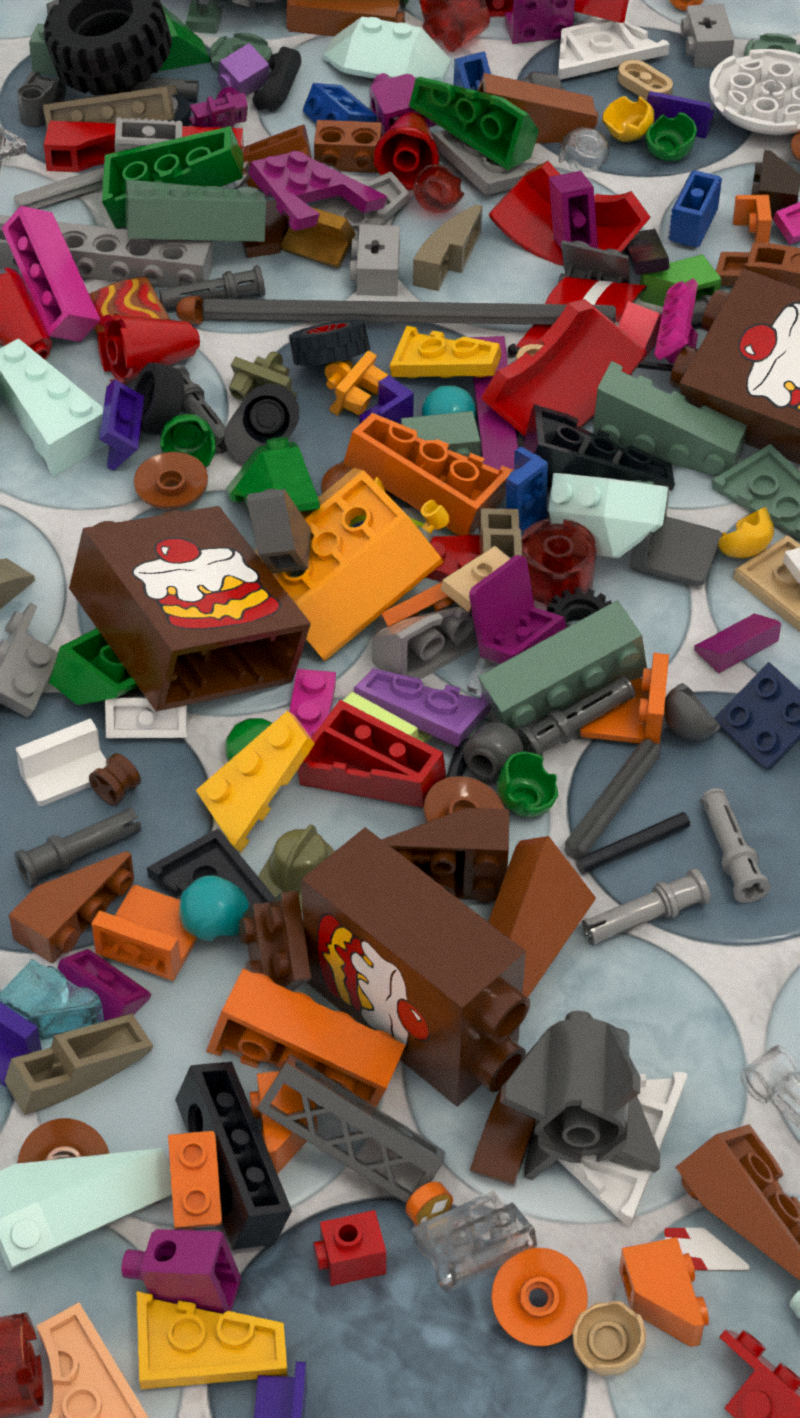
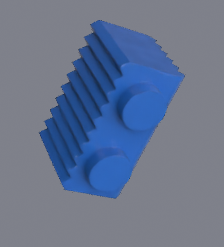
[668,170,722,247]

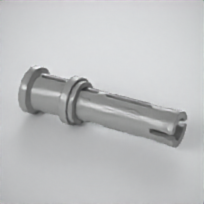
[700,788,771,903]
[582,868,711,946]

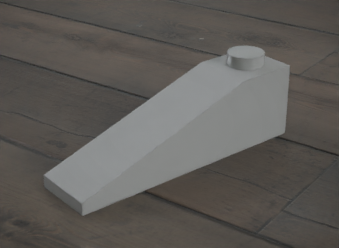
[372,605,478,680]

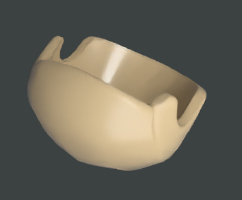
[572,1301,646,1376]

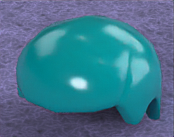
[421,386,477,419]
[179,875,249,942]

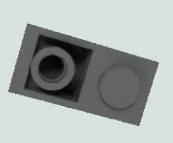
[247,489,311,574]

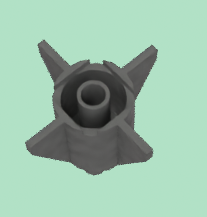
[500,1010,660,1180]

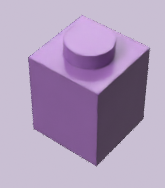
[218,43,269,96]

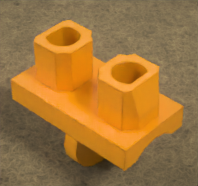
[325,350,388,416]

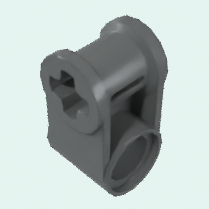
[17,71,66,127]

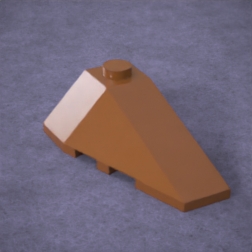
[675,1124,800,1280]

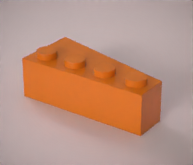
[343,413,514,535]
[206,968,406,1108]

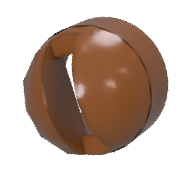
[176,296,204,324]

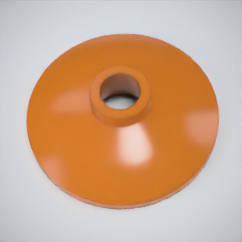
[491,1248,588,1347]

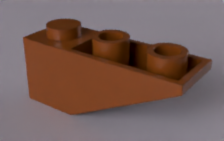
[9,851,134,964]

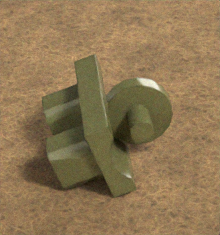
[229,352,298,401]

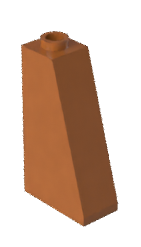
[286,0,405,36]
[477,73,598,143]
[488,836,596,997]

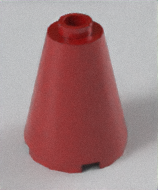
[374,112,439,190]
[0,268,52,360]
[97,314,200,385]

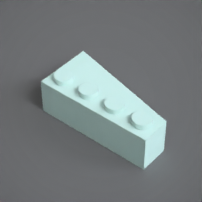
[0,338,107,477]

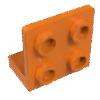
[580,653,669,744]
[91,885,198,981]

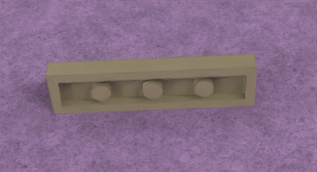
[43,84,177,128]

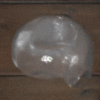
[558,127,610,172]

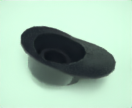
[224,384,299,465]

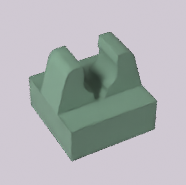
[186,0,222,34]

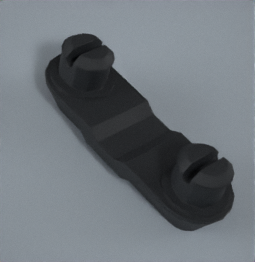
[252,47,302,112]

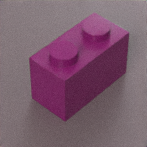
[549,170,598,250]

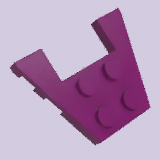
[248,151,387,231]

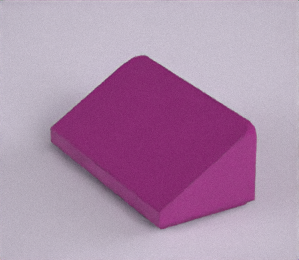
[694,613,782,674]
[52,949,151,1022]

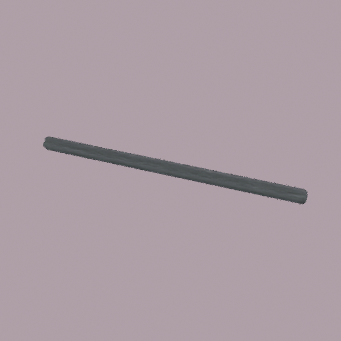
[202,298,616,325]

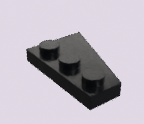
[147,828,275,935]

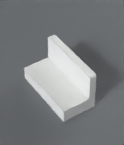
[105,693,188,738]
[16,718,106,806]

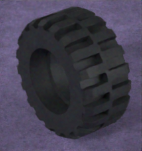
[43,0,172,95]

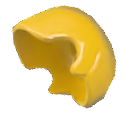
[602,96,654,142]
[718,507,774,559]

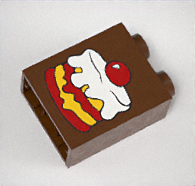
[670,268,800,465]
[69,506,311,712]
[301,827,530,1107]

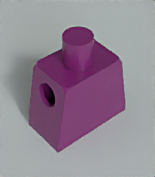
[370,73,437,136]
[121,1229,241,1314]

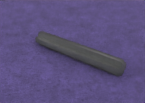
[564,739,661,859]

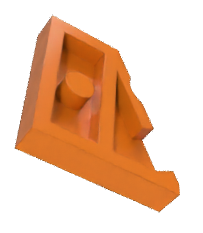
[381,582,455,627]

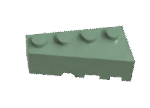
[125,179,266,242]
[593,361,747,476]
[478,600,647,728]

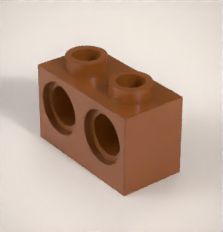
[314,120,382,173]

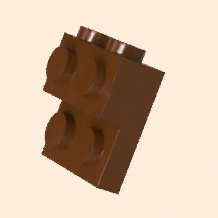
[239,891,311,992]

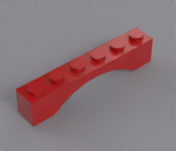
[44,121,244,172]

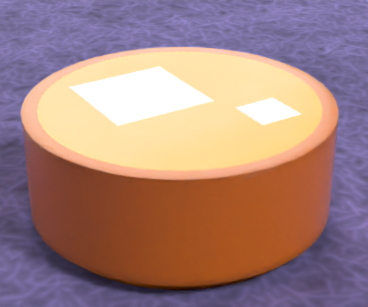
[405,1182,453,1228]

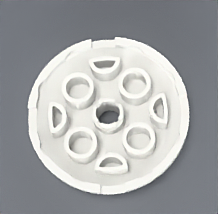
[709,49,800,135]

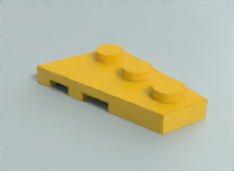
[389,326,502,379]
[196,710,315,853]
[136,1291,288,1390]

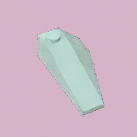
[0,1148,172,1271]

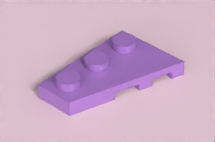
[353,668,492,747]

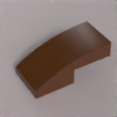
[470,1088,535,1187]

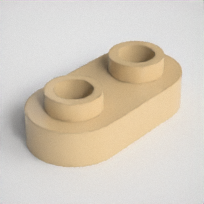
[618,60,673,101]

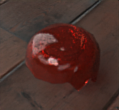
[413,164,465,214]

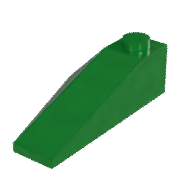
[159,3,210,71]
[226,437,320,512]

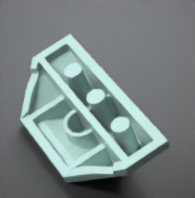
[323,17,451,82]
[548,473,668,558]

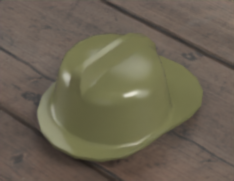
[258,824,335,913]

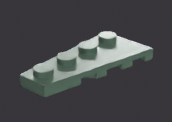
[712,444,800,540]

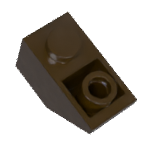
[751,150,800,219]

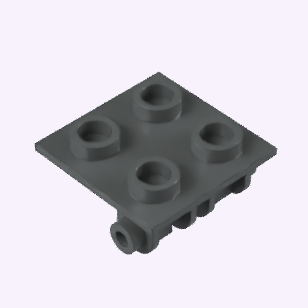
[558,240,631,284]

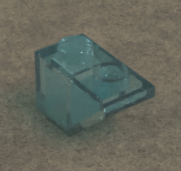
[0,959,104,1040]

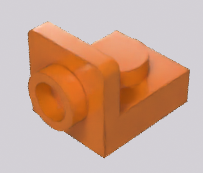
[733,195,772,243]

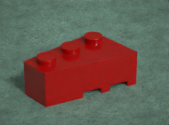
[297,700,446,808]

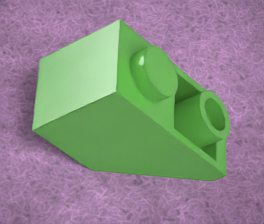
[639,254,722,307]

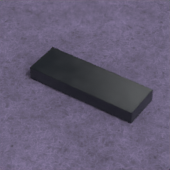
[625,229,670,275]

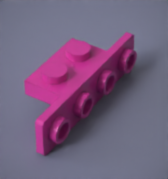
[654,278,698,364]

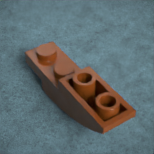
[716,242,800,289]

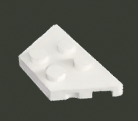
[558,19,670,80]
[558,1072,688,1227]

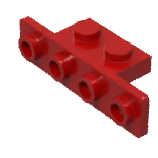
[719,1329,800,1418]

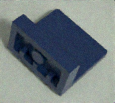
[715,662,800,770]

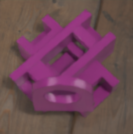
[189,87,248,128]

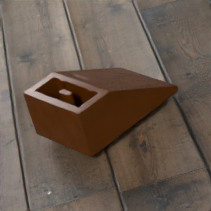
[382,808,509,902]

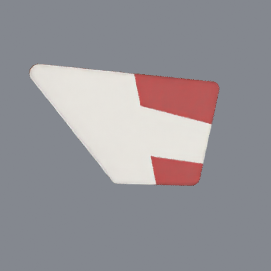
[664,1228,750,1270]

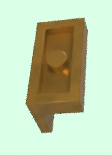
[281,207,356,268]

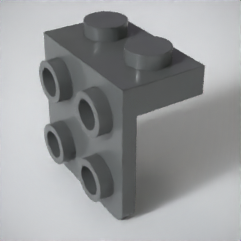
[630,489,722,586]

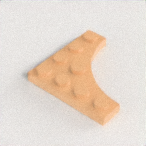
[36,1302,148,1418]

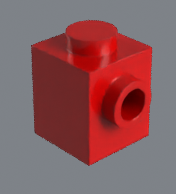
[313,1210,386,1286]

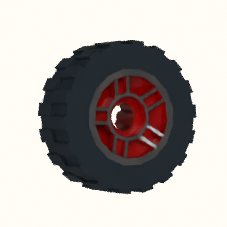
[289,319,370,366]

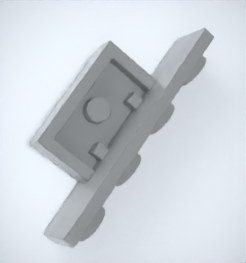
[0,603,58,718]

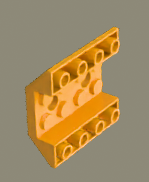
[254,468,444,662]

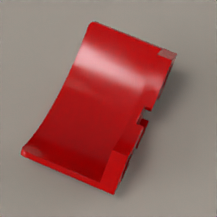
[489,160,651,266]
[480,299,646,436]

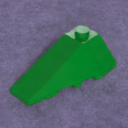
[409,76,539,171]
[49,628,138,705]

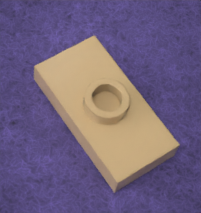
[440,546,511,613]

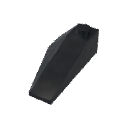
[523,404,675,491]

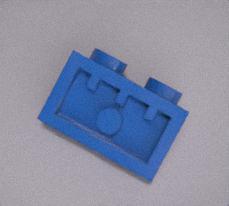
[303,83,378,124]
[506,447,548,537]

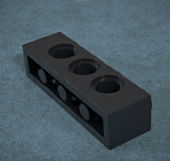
[175,1062,292,1250]

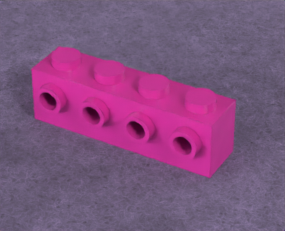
[2,205,100,342]

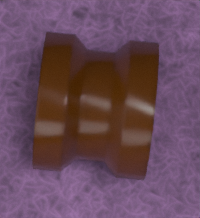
[89,753,141,805]

